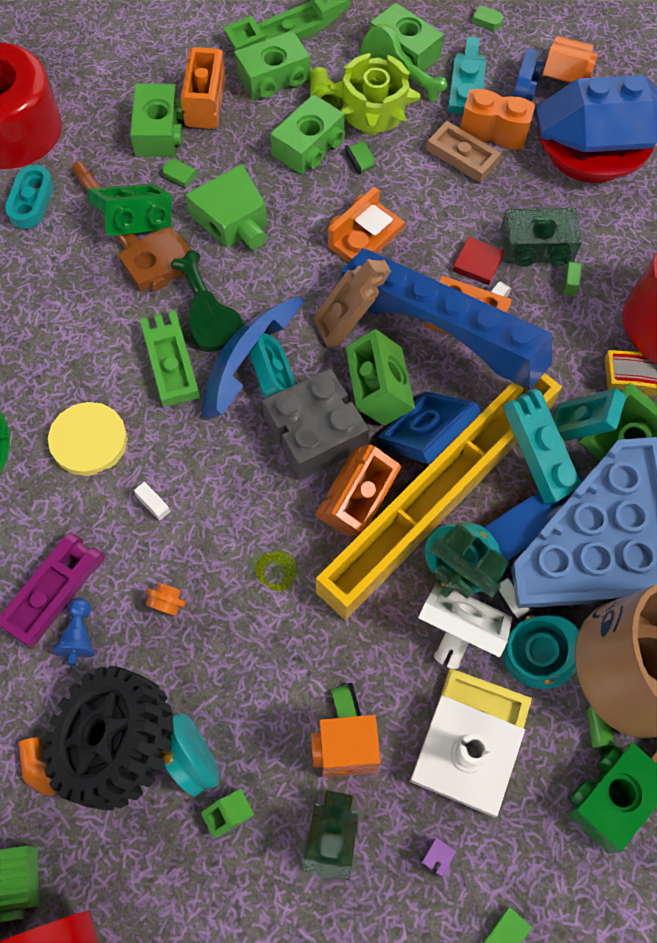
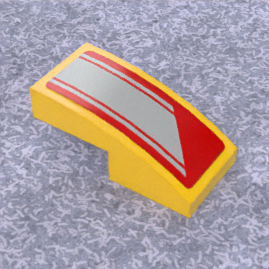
[604,350,657,396]

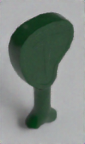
[171,250,243,352]

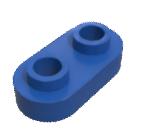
[513,48,544,102]

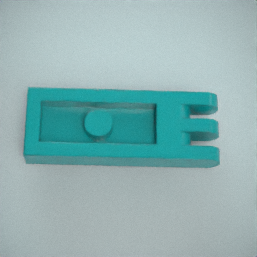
[504,389,581,504]

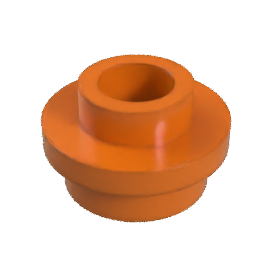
[145,582,186,616]

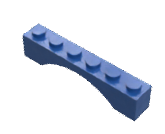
[341,248,552,390]

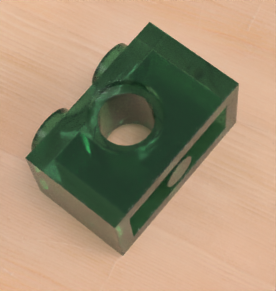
[500,208,582,267]

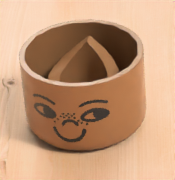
[575,584,657,738]

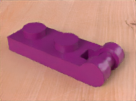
[0,532,105,649]

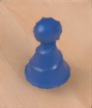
[52,598,95,666]

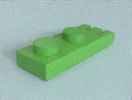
[139,310,200,407]

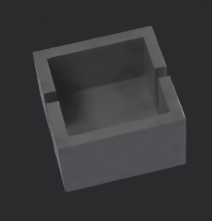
[262,368,369,481]

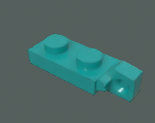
[448,36,486,114]

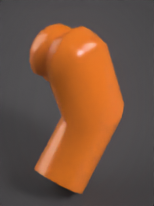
[18,737,57,796]

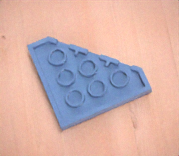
[511,437,657,608]

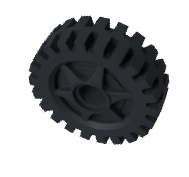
[43,666,173,811]

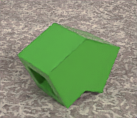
[201,788,255,839]

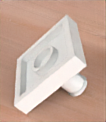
[418,581,512,669]
[409,695,525,818]

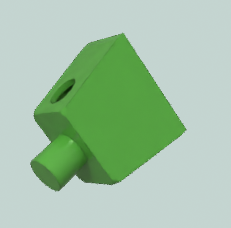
[186,164,267,249]

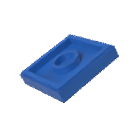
[375,391,482,464]

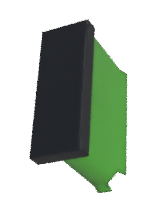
[345,141,377,174]

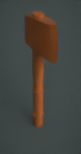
[71,161,199,292]

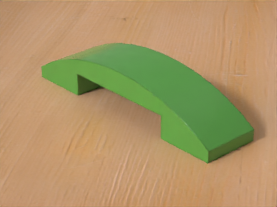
[223,0,351,51]

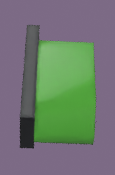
[330,683,361,718]

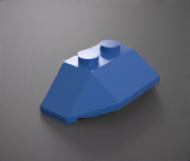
[534,75,657,152]

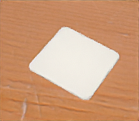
[355,205,393,235]

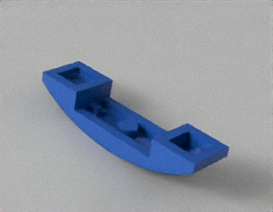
[202,297,304,418]
[485,473,584,569]

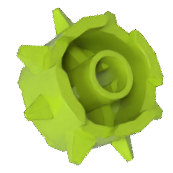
[330,53,421,135]

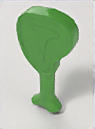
[359,24,448,102]

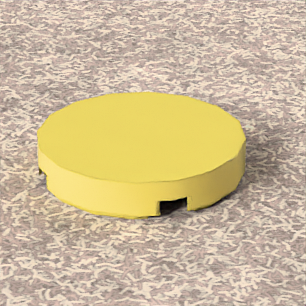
[48,402,128,476]

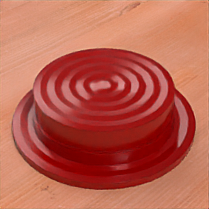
[537,125,655,183]

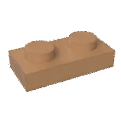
[426,121,502,183]

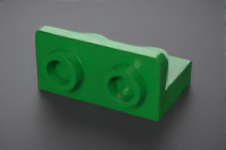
[88,183,172,236]

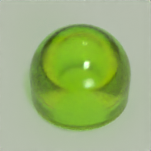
[255,550,298,591]

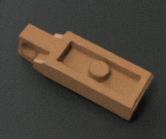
[312,259,391,348]

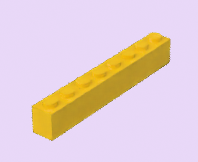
[316,373,562,621]

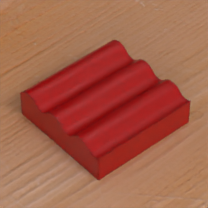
[453,237,505,285]

